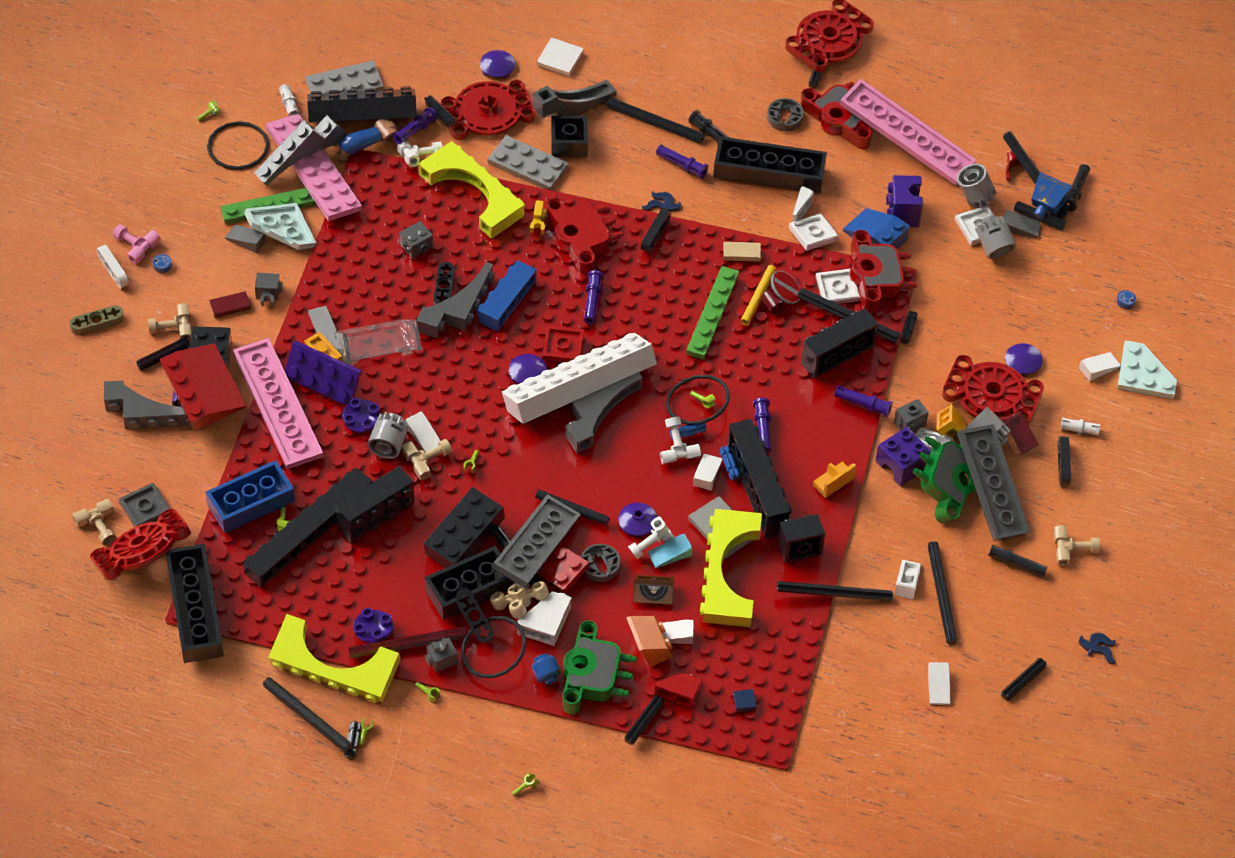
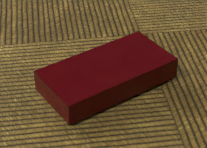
[210,291,251,318]
[1003,411,1039,454]

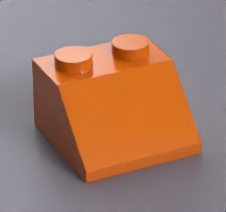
[627,616,673,667]

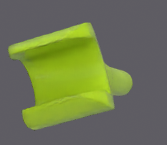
[197,101,219,121]
[690,391,716,409]
[464,450,479,473]
[277,507,289,531]
[415,682,440,702]
[358,717,374,746]
[512,774,540,796]

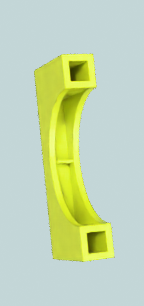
[419,141,525,239]
[700,509,762,627]
[268,614,401,703]

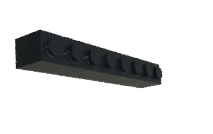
[243,467,373,587]

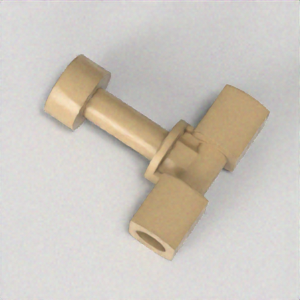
[148,303,192,342]
[402,439,452,480]
[72,499,117,546]
[1053,525,1100,566]

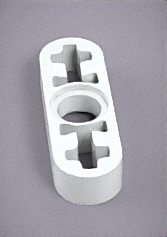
[96,245,129,289]

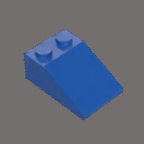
[843,208,910,249]

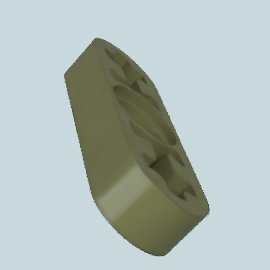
[69,305,124,335]

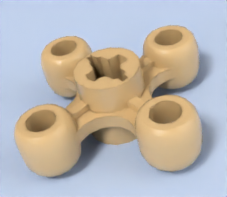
[490,581,549,619]

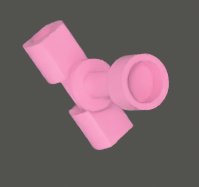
[113,224,161,265]

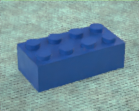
[205,460,295,533]

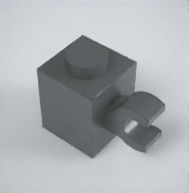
[255,273,283,307]
[425,638,458,672]

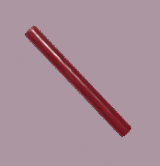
[348,626,467,658]

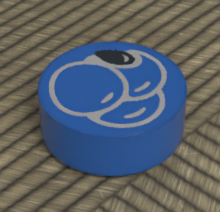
[153,254,172,273]
[1117,290,1136,309]

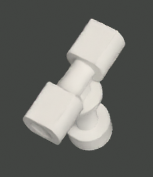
[397,140,442,167]
[660,417,701,464]
[628,517,675,559]

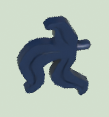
[642,191,681,212]
[1078,633,1116,664]

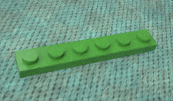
[220,188,317,224]
[686,266,739,360]

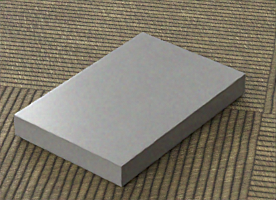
[688,496,753,559]

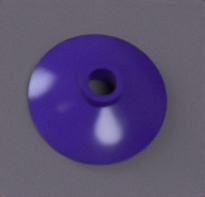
[618,503,657,537]

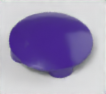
[480,50,515,79]
[1005,343,1043,377]
[509,354,547,384]
[342,398,381,433]
[353,608,393,643]

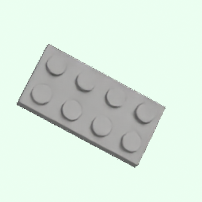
[305,60,384,94]
[488,135,568,190]

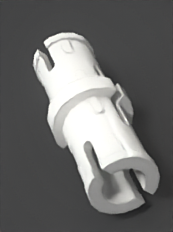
[279,84,299,117]
[1060,417,1100,436]

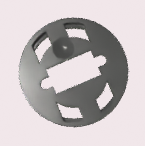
[767,98,803,131]
[581,544,620,582]

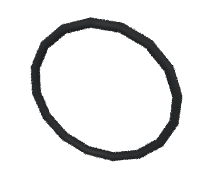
[207,121,269,170]
[666,375,730,425]
[461,616,527,678]

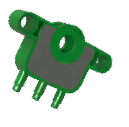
[913,436,976,524]
[563,620,637,714]

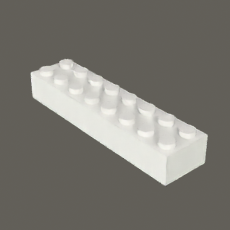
[502,333,657,424]

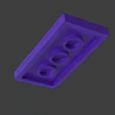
[285,341,362,405]

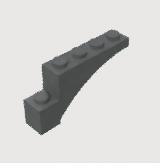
[533,80,617,118]
[254,116,347,186]
[416,262,495,338]
[566,372,642,453]
[104,380,191,429]

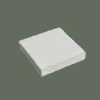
[537,37,583,76]
[954,205,994,246]
[789,214,839,251]
[816,269,860,304]

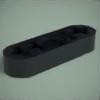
[640,209,671,253]
[433,262,455,305]
[1057,436,1071,486]
[455,588,494,642]

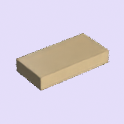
[723,242,761,261]

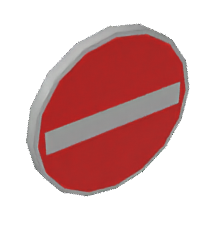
[771,271,800,304]

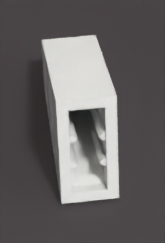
[517,591,571,646]

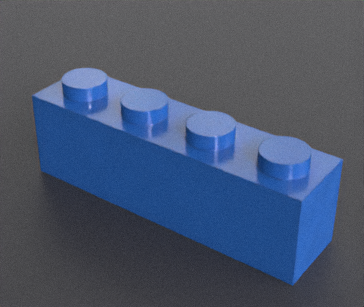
[477,260,537,331]

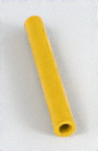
[740,265,776,326]

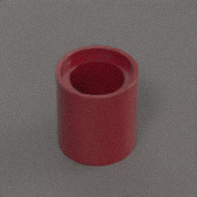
[761,289,785,314]

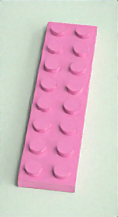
[839,79,976,185]
[266,113,362,221]
[233,338,323,469]

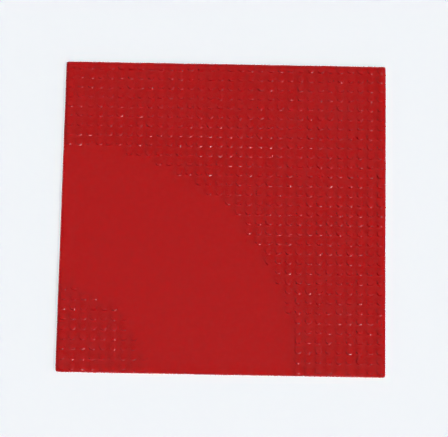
[165,149,917,771]

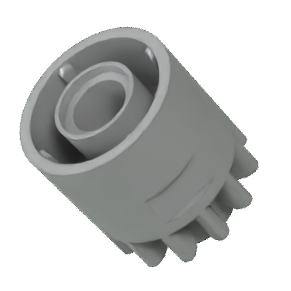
[957,164,997,208]
[975,215,1017,259]
[964,407,1011,447]
[367,412,409,459]

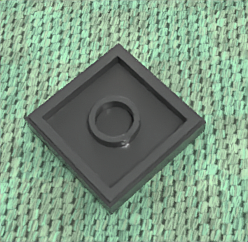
[118,483,170,527]

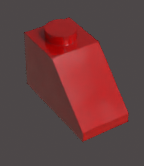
[654,673,702,709]

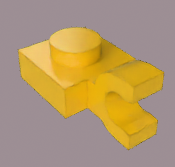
[530,200,547,234]

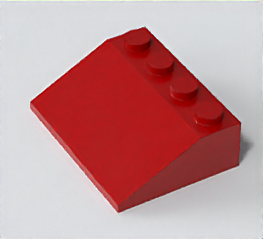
[160,343,246,431]

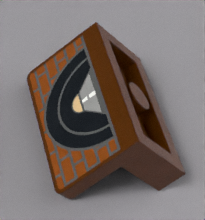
[633,575,674,605]

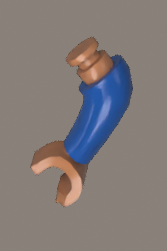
[336,118,398,161]

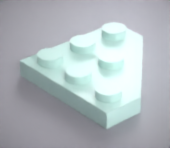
[245,203,316,250]
[1117,340,1177,399]

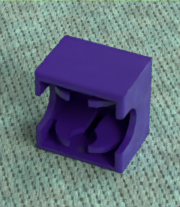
[886,175,923,227]
[875,427,931,486]

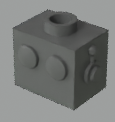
[399,221,433,258]
[894,399,929,432]

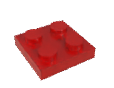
[542,325,584,363]
[536,544,590,594]

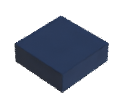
[733,689,757,712]

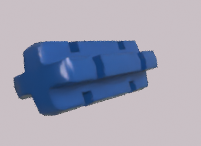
[669,423,707,440]
[720,445,740,480]

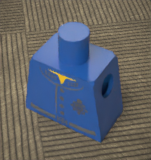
[1031,172,1073,219]

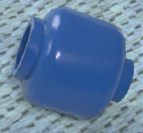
[531,653,561,685]

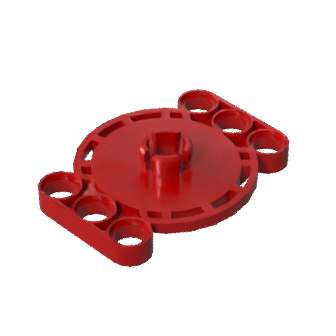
[785,0,874,72]
[441,79,536,140]
[942,355,1044,425]
[90,509,191,580]

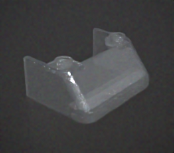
[334,319,422,365]

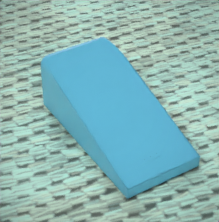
[648,534,692,568]

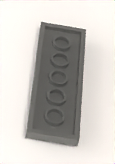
[957,424,1030,542]
[492,494,581,588]

